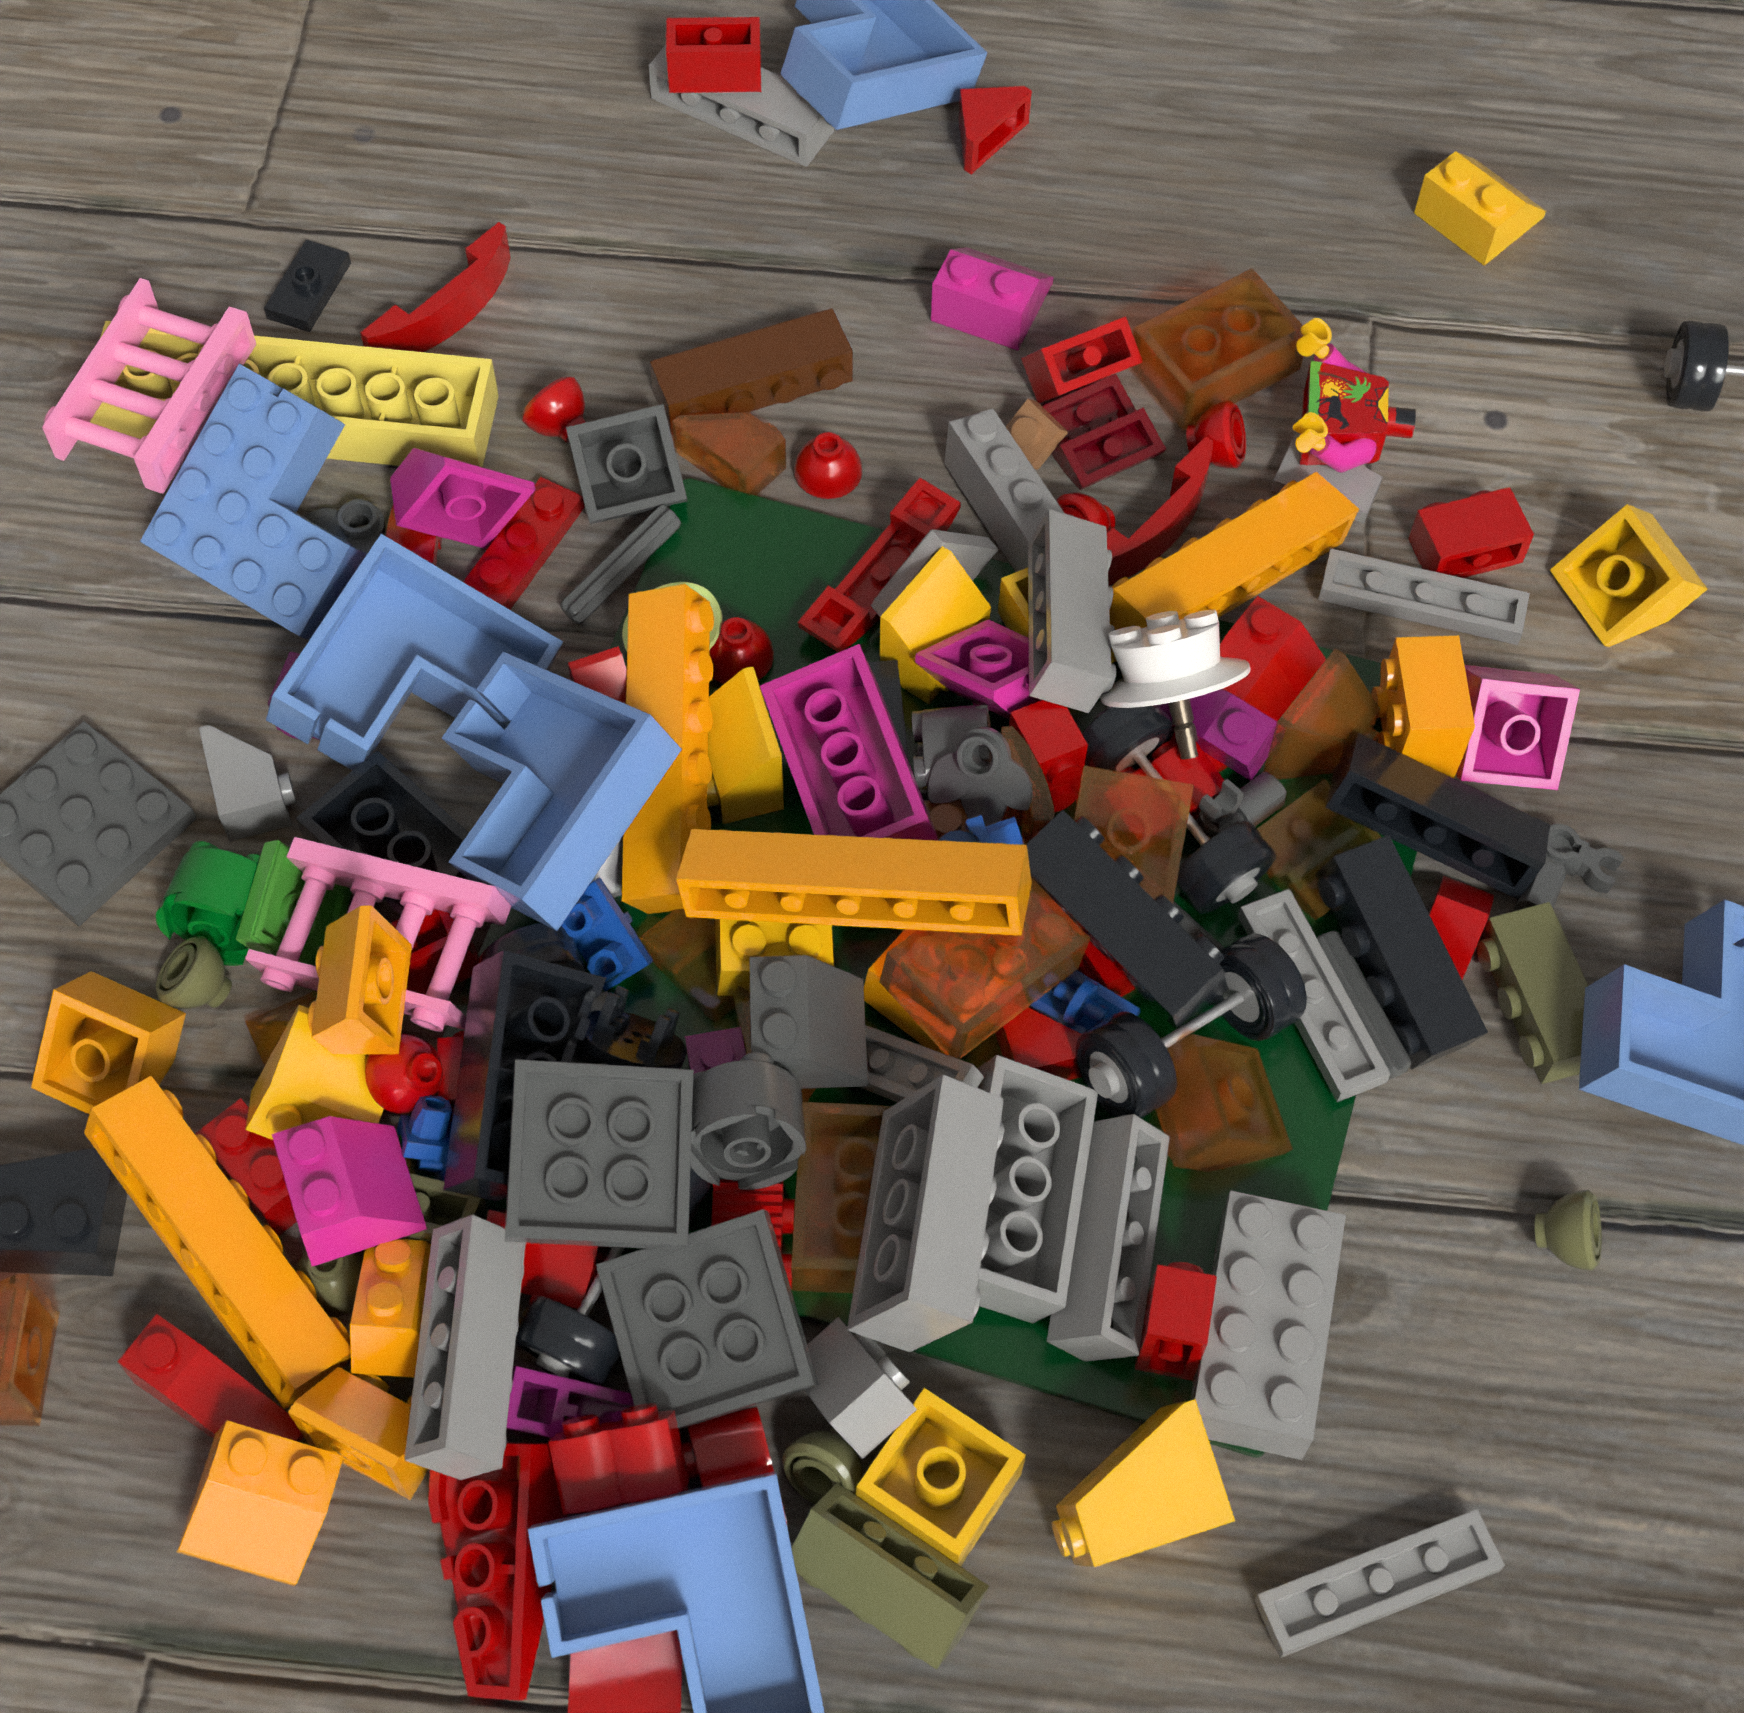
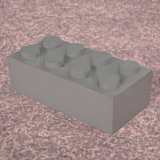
[977,1055,1098,1323]
[847,1074,1004,1352]
[1190,1191,1346,1460]

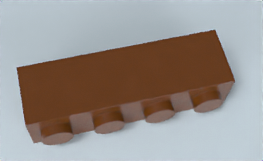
[650,308,853,435]

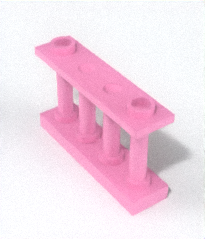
[42,278,256,494]
[245,837,511,1032]

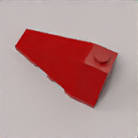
[1137,595,1337,772]
[428,1442,568,1701]

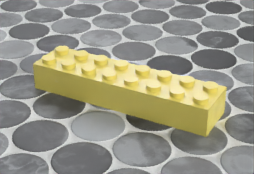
[90,321,499,467]

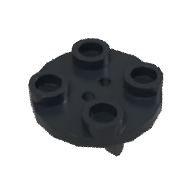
[575,986,687,1069]

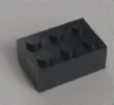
[296,751,469,923]

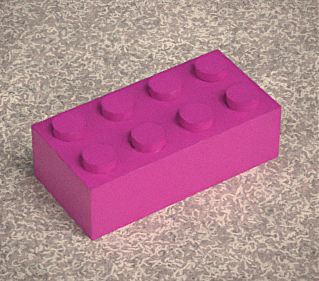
[760,644,939,841]

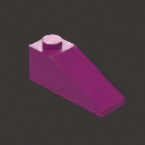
[1160,689,1281,781]
[506,1366,634,1442]

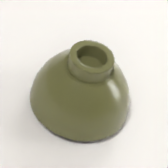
[156,936,232,1009]
[1535,1190,1602,1271]
[294,1249,365,1317]
[782,1427,862,1504]

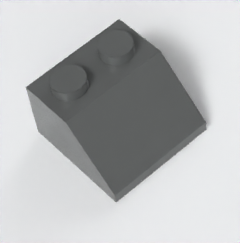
[566,404,688,525]
[749,955,868,1088]

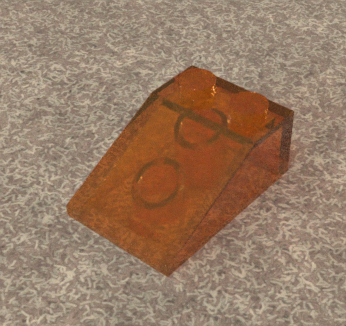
[1055,766,1194,935]

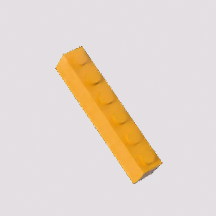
[1109,472,1359,630]
[622,584,714,914]
[676,829,1032,936]
[84,1076,351,1409]

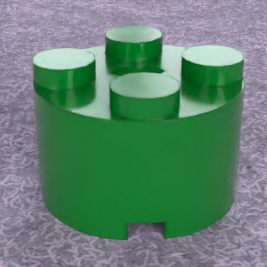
[155,841,260,966]

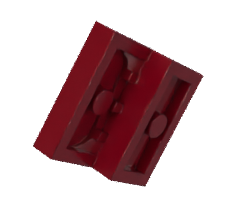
[1042,374,1166,490]

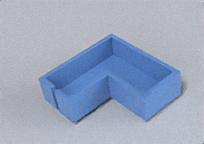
[780,0,988,130]
[140,364,367,640]
[266,534,563,771]
[442,652,682,931]
[1579,900,1744,1145]
[528,1471,825,1713]

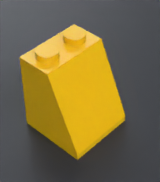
[1052,1399,1235,1567]

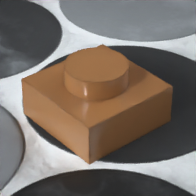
[1006,399,1068,470]

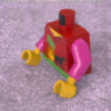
[1292,318,1416,473]

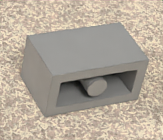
[804,1317,917,1458]

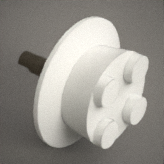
[1100,610,1251,759]

